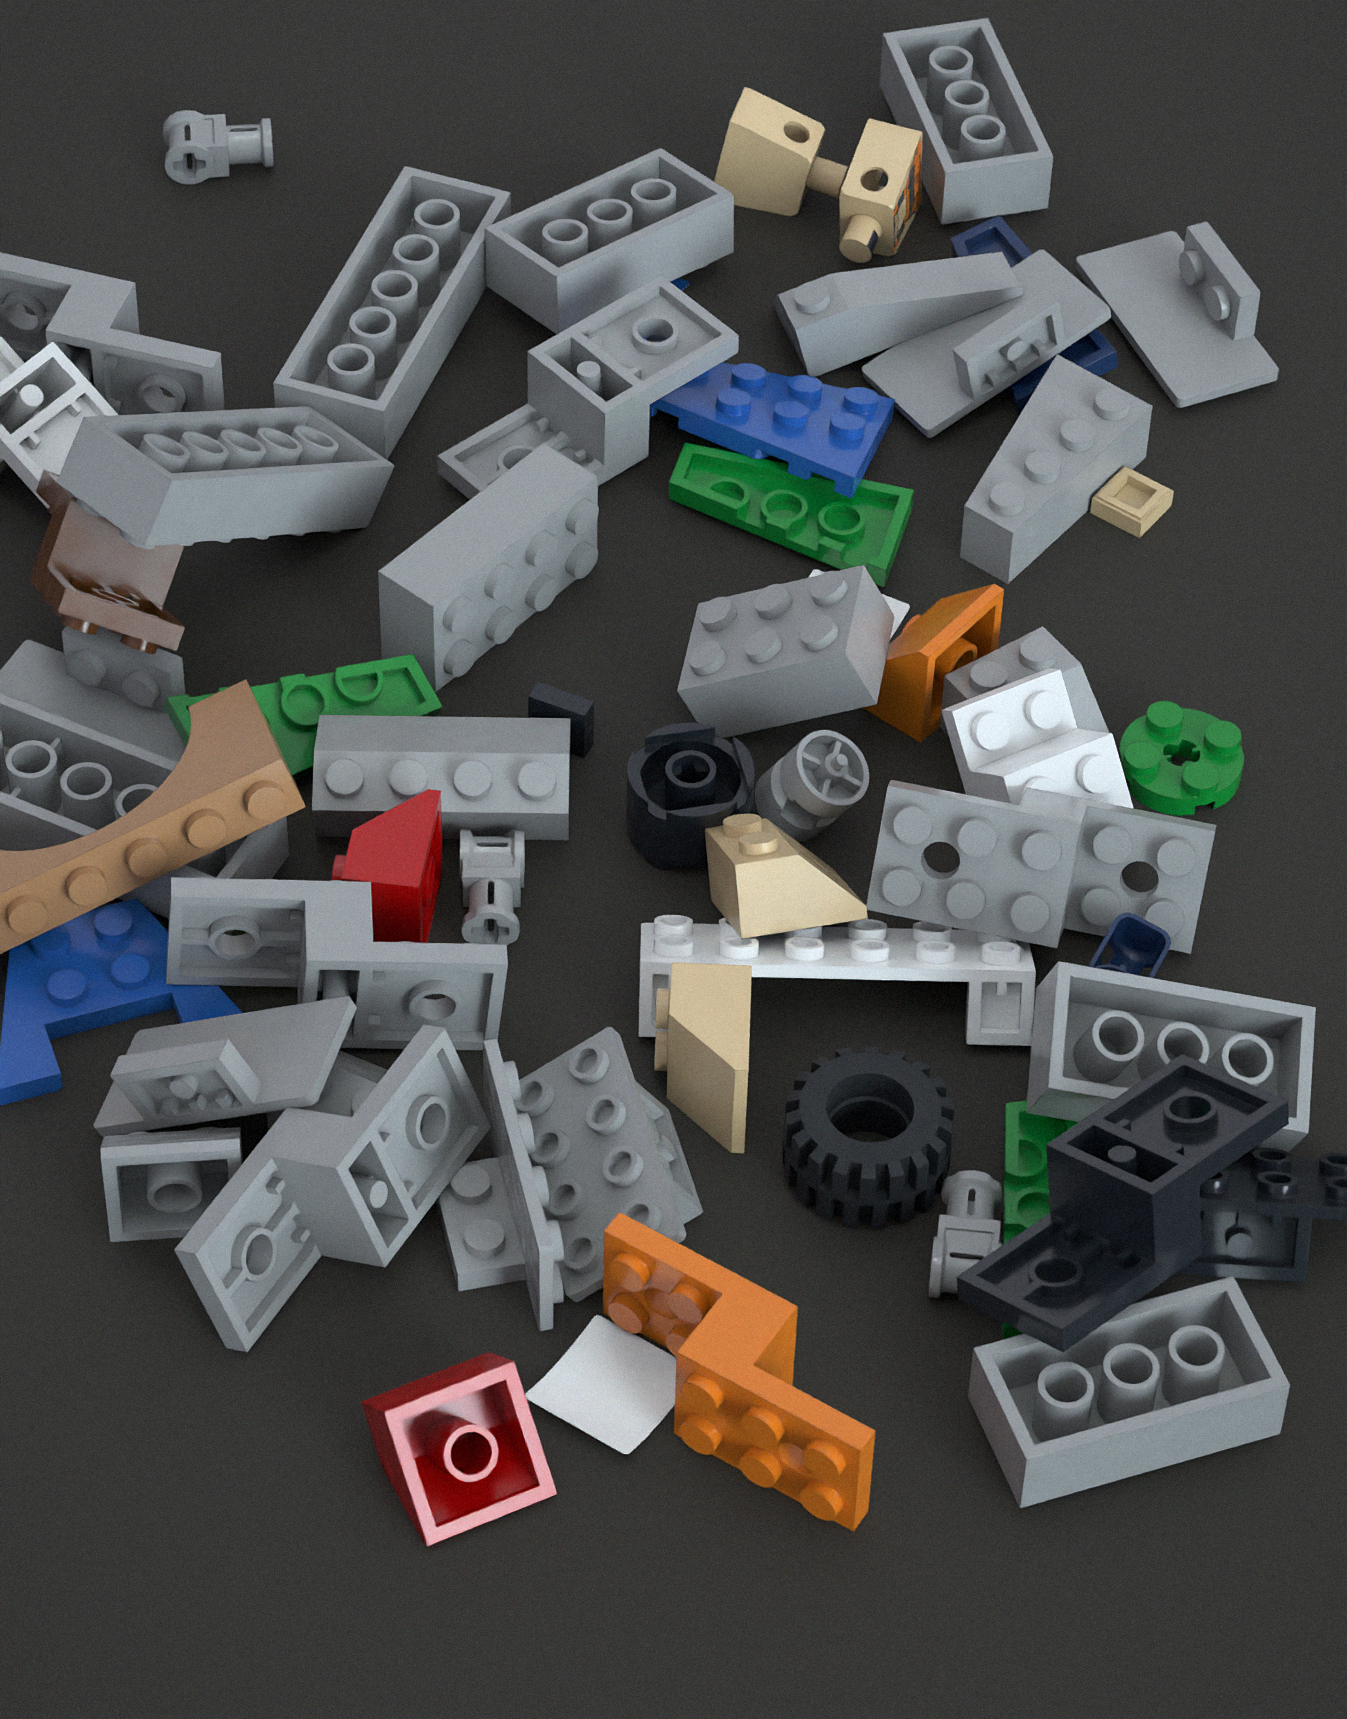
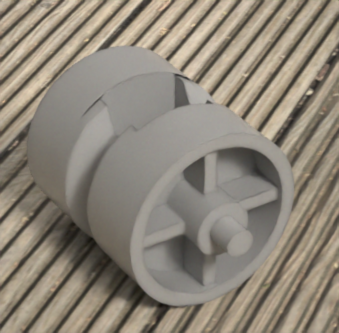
[755,730,869,842]

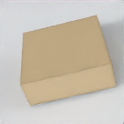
[1090,466,1174,538]

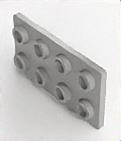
[1075,221,1279,408]
[862,250,1111,438]
[0,626,186,762]
[94,996,357,1137]
[514,1027,704,1302]
[436,1038,564,1331]

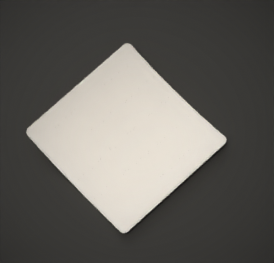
[525,1315,676,1454]

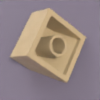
[705,814,868,939]
[654,962,752,1153]

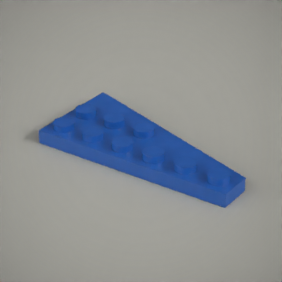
[649,362,895,499]

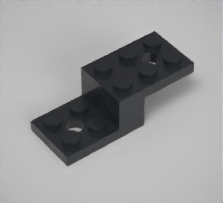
[956,1054,1289,1352]

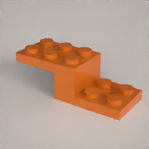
[603,1212,876,1531]

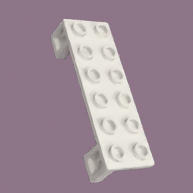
[638,915,1036,1046]

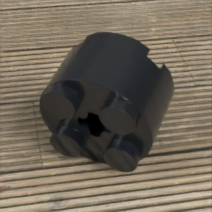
[626,723,755,870]

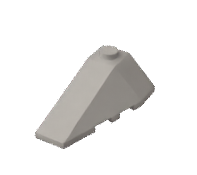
[772,252,1023,377]

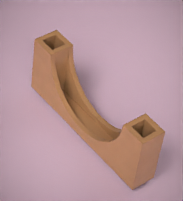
[0,679,306,954]

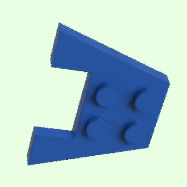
[0,898,243,1106]

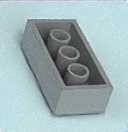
[880,18,1053,225]
[484,148,734,334]
[378,443,599,693]
[1026,961,1316,1152]
[968,1276,1290,1508]

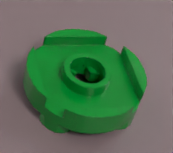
[1118,701,1244,816]

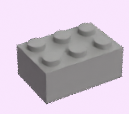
[677,565,895,738]

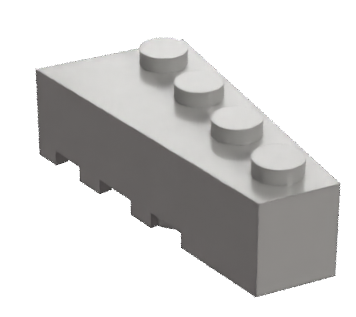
[960,354,1153,584]

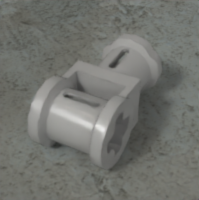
[163,110,274,184]
[460,830,525,945]
[928,1170,1002,1298]

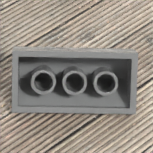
[312,715,570,840]

